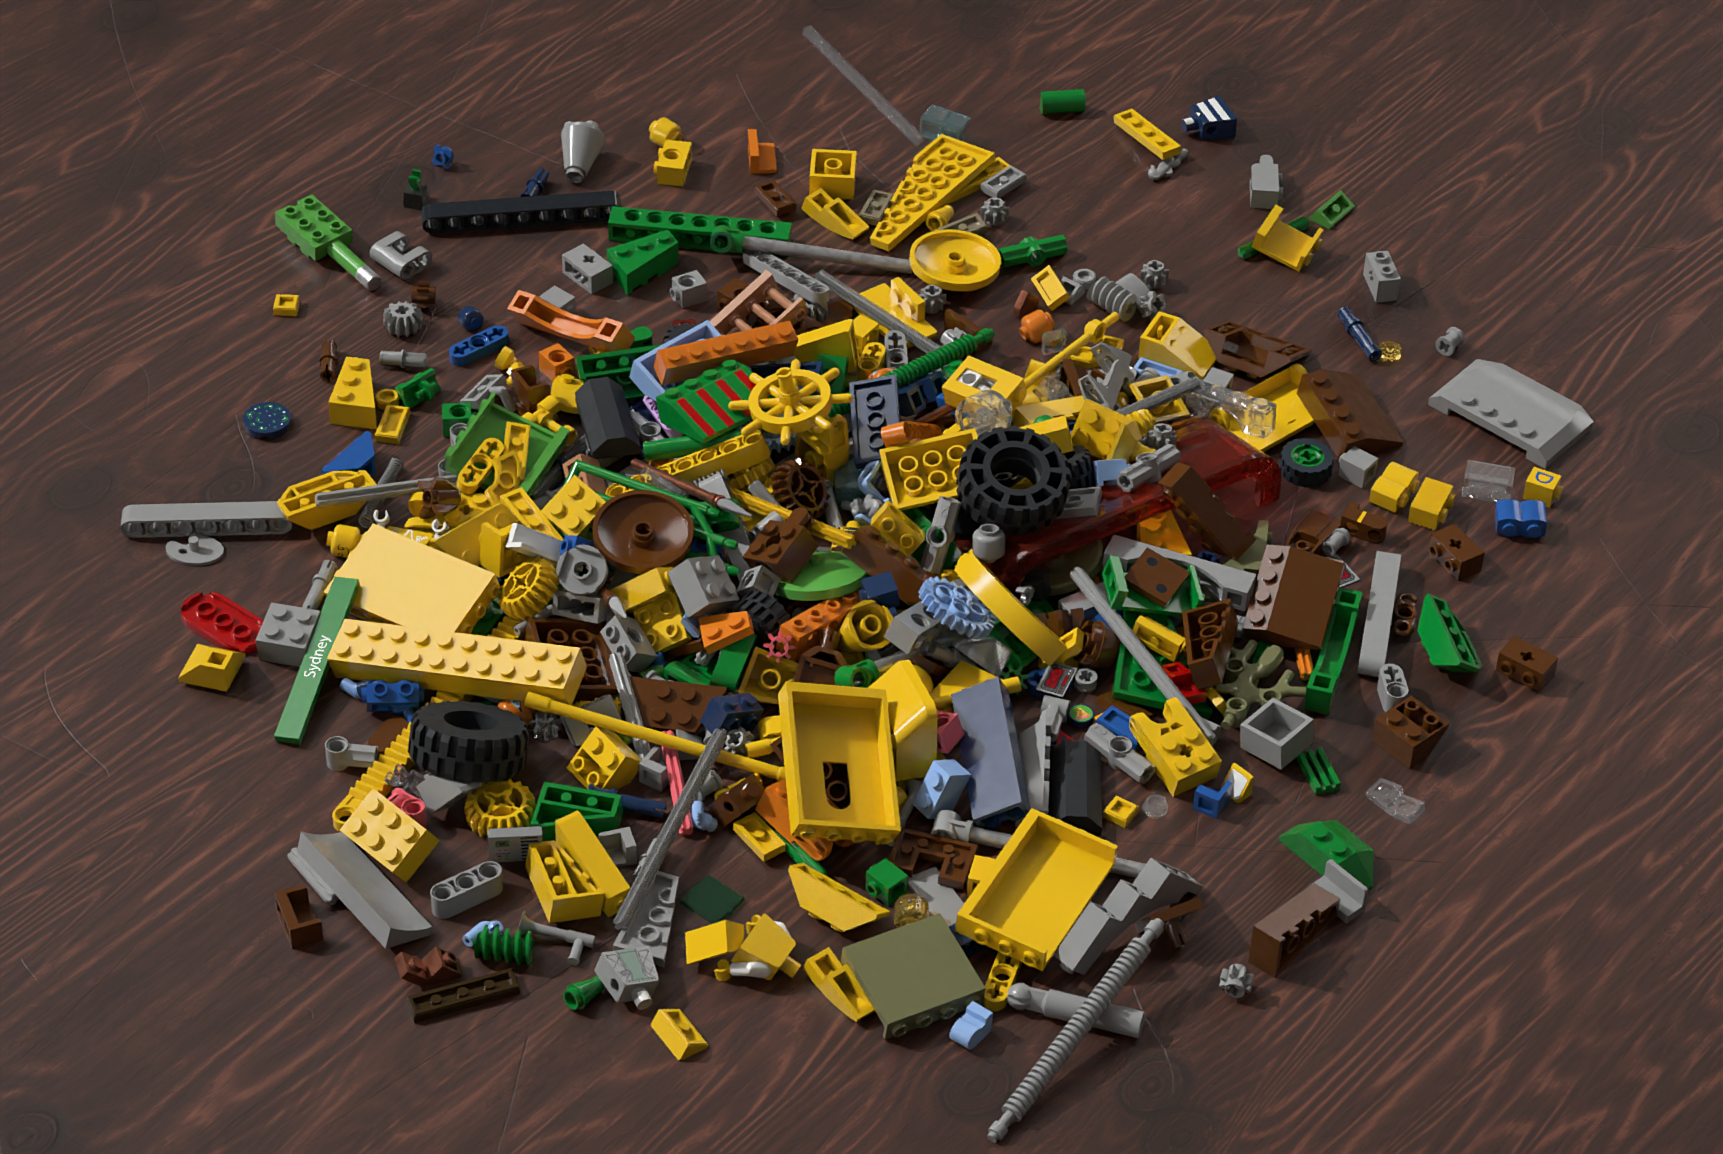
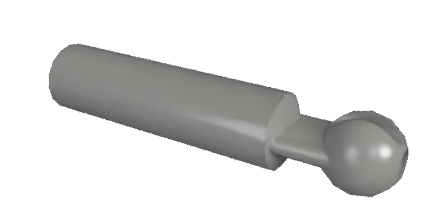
[1007,983,1145,1038]

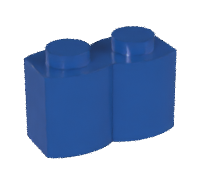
[1495,499,1547,538]

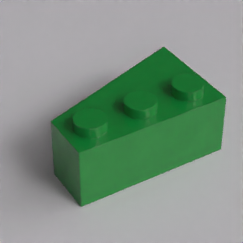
[607,230,679,296]

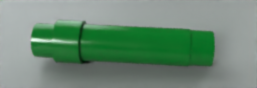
[643,429,741,462]

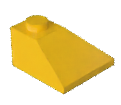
[1130,375,1190,424]

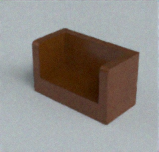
[511,365,551,414]
[274,884,324,949]

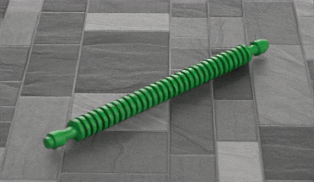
[828,328,995,418]

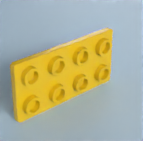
[851,277,937,349]

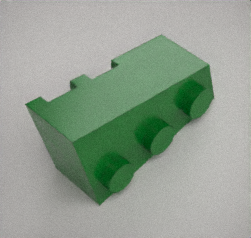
[530,782,623,842]

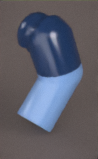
[340,678,374,700]

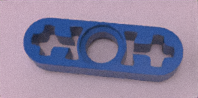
[449,325,509,366]

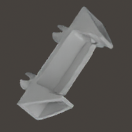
[1078,342,1134,411]

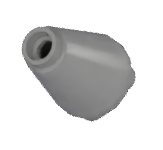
[561,121,605,183]

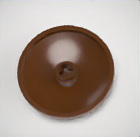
[592,490,694,574]

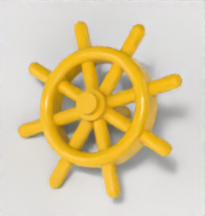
[728,359,853,446]

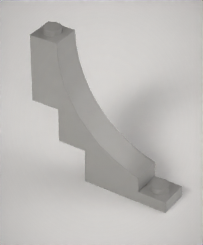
[1054,858,1204,975]

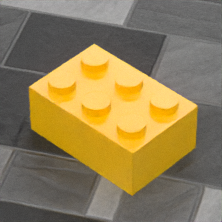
[340,788,440,883]

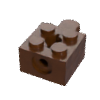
[742,508,819,584]

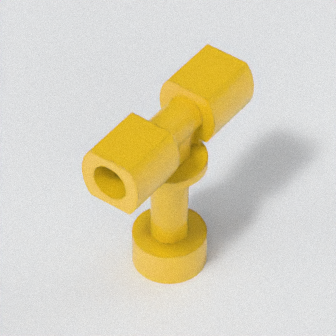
[522,395,577,446]

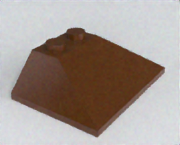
[1204,320,1312,379]

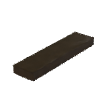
[406,968,520,1023]

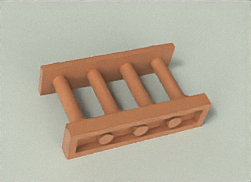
[709,269,809,336]

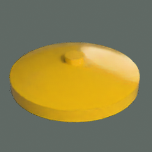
[909,229,1001,291]

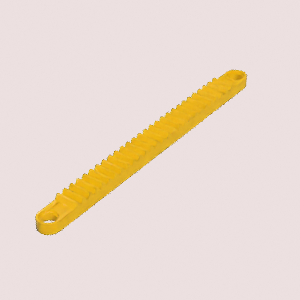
[332,616,525,832]

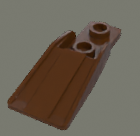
[1286,509,1341,555]

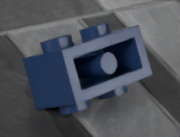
[700,693,764,735]

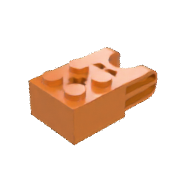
[755,778,856,861]

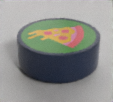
[1068,704,1094,729]

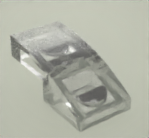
[1366,778,1425,824]

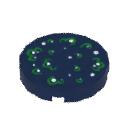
[243,402,291,439]

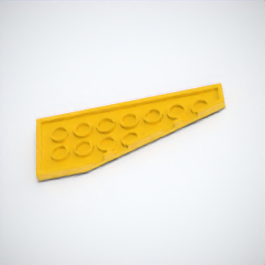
[870,134,995,252]

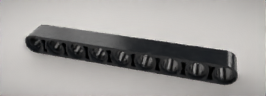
[421,191,622,233]

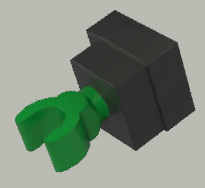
[403,169,430,210]

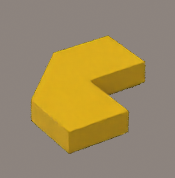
[1069,335,1124,369]

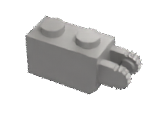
[1250,154,1283,209]

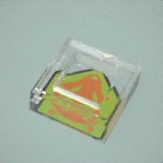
[1041,328,1067,356]

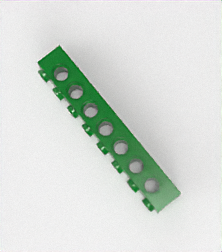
[608,206,792,257]

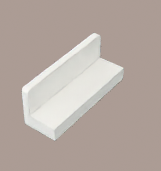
[506,523,583,572]

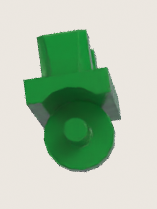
[395,368,441,409]

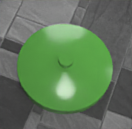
[775,551,869,601]

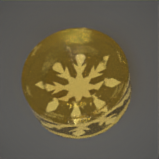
[1379,341,1402,363]

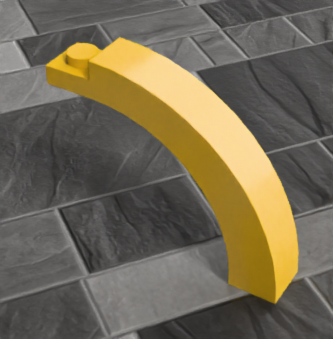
[954,548,1067,666]

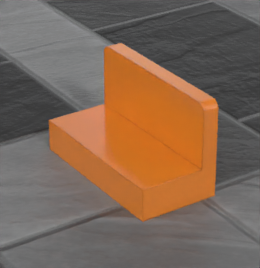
[748,129,777,174]

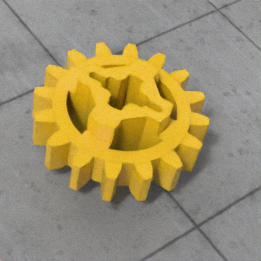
[726,456,776,492]

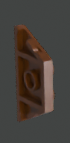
[629,676,728,735]

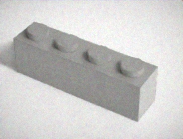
[1015,717,1051,828]

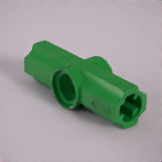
[997,235,1068,268]

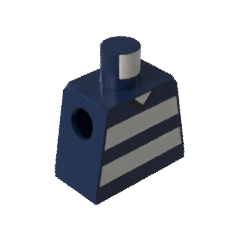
[1181,96,1237,140]

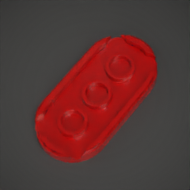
[181,592,263,655]

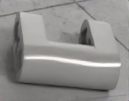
[370,231,433,280]

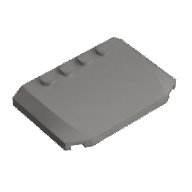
[1428,359,1594,469]

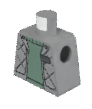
[594,946,659,1010]

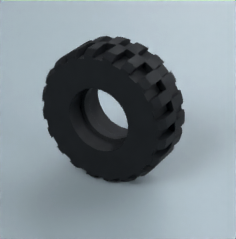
[956,426,1071,536]
[408,701,529,783]

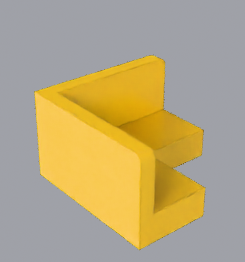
[479,522,531,578]

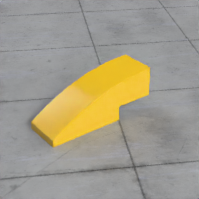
[801,188,869,239]
[803,947,875,1022]

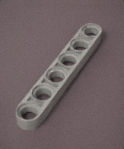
[743,249,829,303]

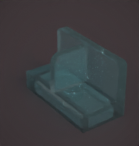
[919,105,970,141]

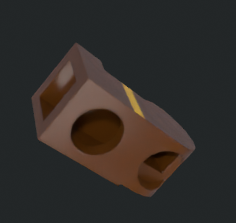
[1340,502,1388,543]

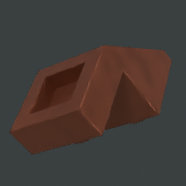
[394,947,462,987]

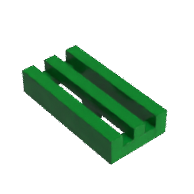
[1296,747,1341,795]

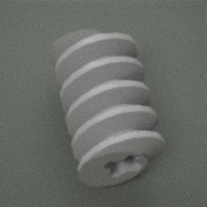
[1087,276,1137,322]

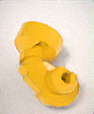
[494,346,524,388]

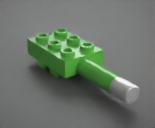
[275,195,381,291]

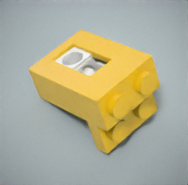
[942,356,1027,431]

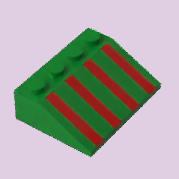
[656,360,775,444]

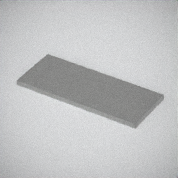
[908,867,964,927]

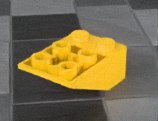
[1138,311,1217,380]

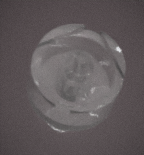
[955,390,1012,436]

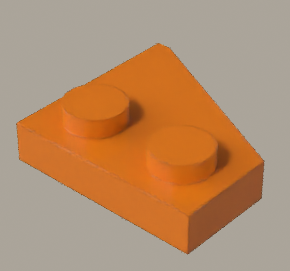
[698,611,754,654]

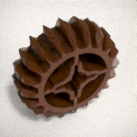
[769,458,831,520]

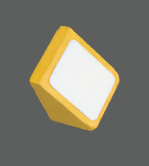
[1221,763,1254,803]

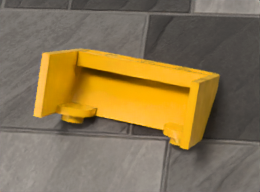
[868,660,938,781]

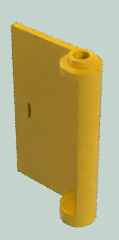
[1210,363,1315,454]

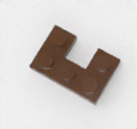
[888,827,978,890]

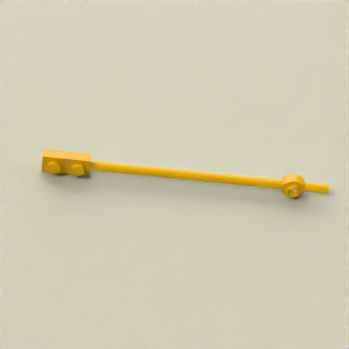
[942,312,1120,435]

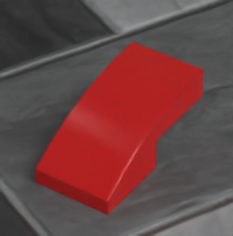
[1160,662,1207,705]

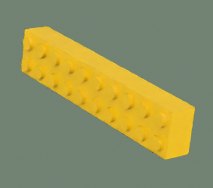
[327,619,587,705]

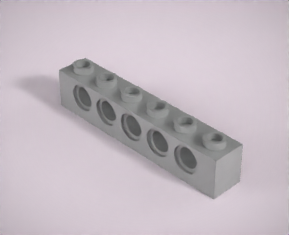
[884,578,983,654]

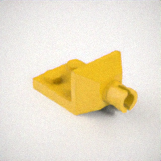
[1071,399,1156,463]

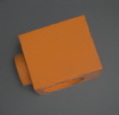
[539,343,575,382]

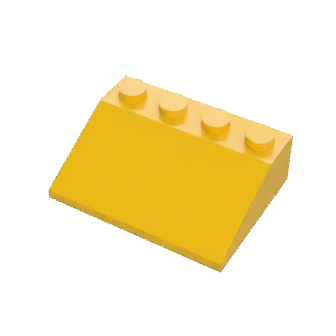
[879,428,978,511]

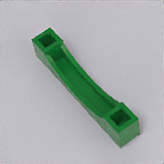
[1304,587,1363,715]

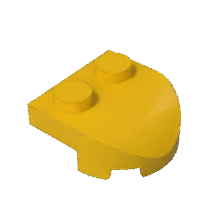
[551,374,583,414]

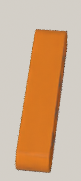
[881,421,942,448]

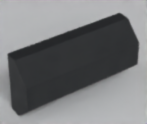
[575,377,640,460]
[1048,740,1102,836]

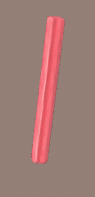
[662,730,693,835]

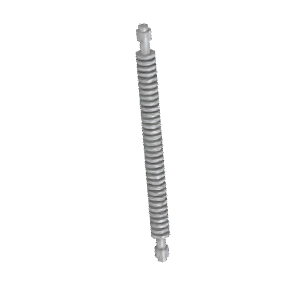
[987,918,1164,1143]

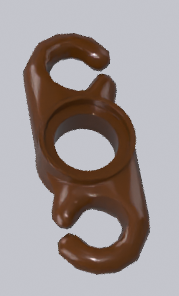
[1392,593,1418,638]

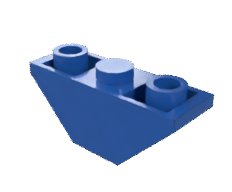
[321,431,376,477]

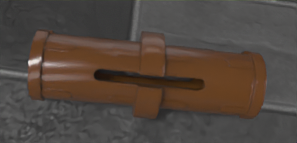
[319,340,338,381]

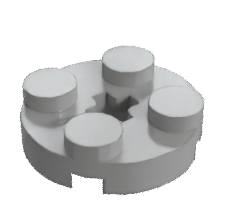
[556,545,608,596]

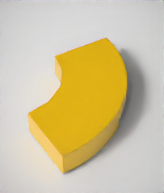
[484,450,521,506]

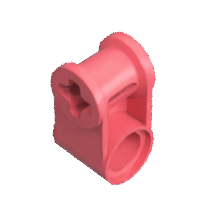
[388,788,427,829]

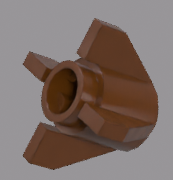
[417,477,461,519]
[1035,608,1084,638]

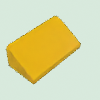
[651,1009,708,1060]

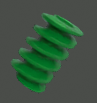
[474,925,534,966]

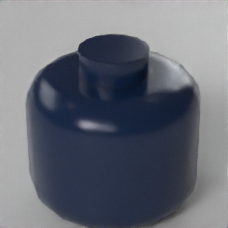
[458,306,484,331]

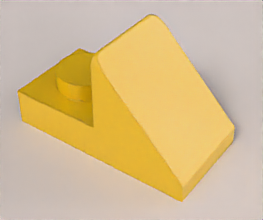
[1038,627,1084,669]

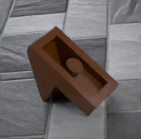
[912,653,953,690]

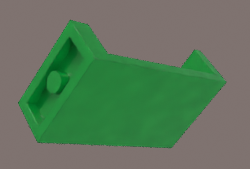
[1102,556,1205,617]

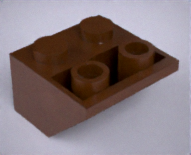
[1372,696,1449,769]

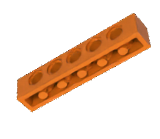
[776,575,871,662]

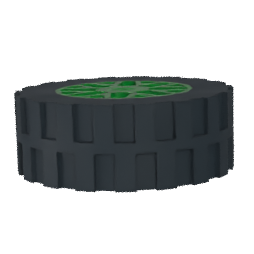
[1279,438,1334,487]

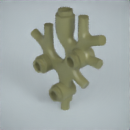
[1216,640,1306,730]

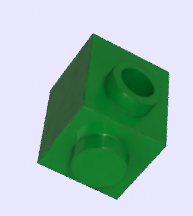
[866,858,908,907]

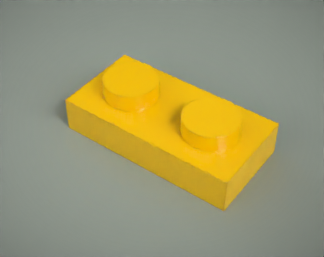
[733,812,786,862]

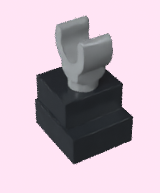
[1015,569,1051,605]

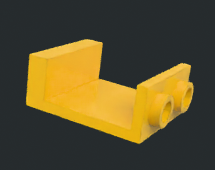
[1251,205,1323,272]

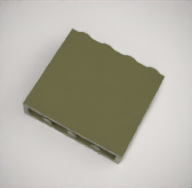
[840,913,986,1040]

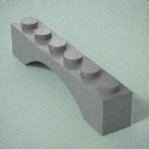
[1102,535,1256,611]

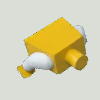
[714,913,801,981]

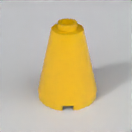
[838,600,893,654]

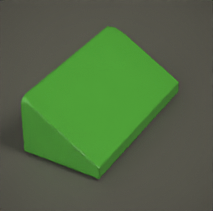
[1309,190,1355,229]

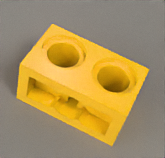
[871,500,925,556]

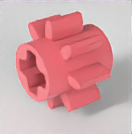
[763,630,795,663]

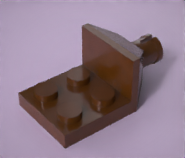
[793,629,848,685]

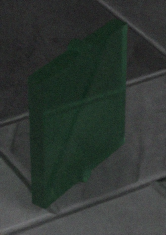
[680,875,744,924]

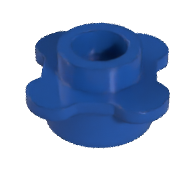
[432,145,454,169]

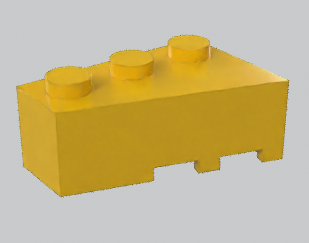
[428,503,519,566]
[525,840,605,923]

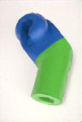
[638,652,667,678]

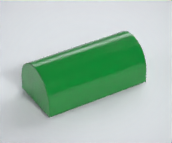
[1039,89,1086,114]

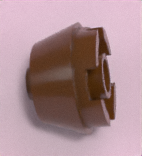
[1074,620,1119,669]

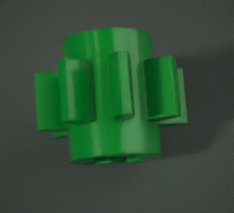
[999,664,1029,696]

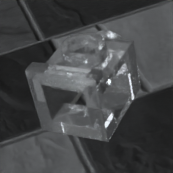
[1032,372,1073,402]

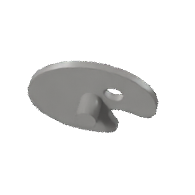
[166,534,224,566]

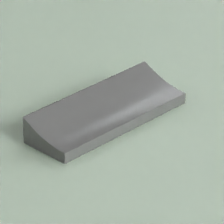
[297,831,432,949]

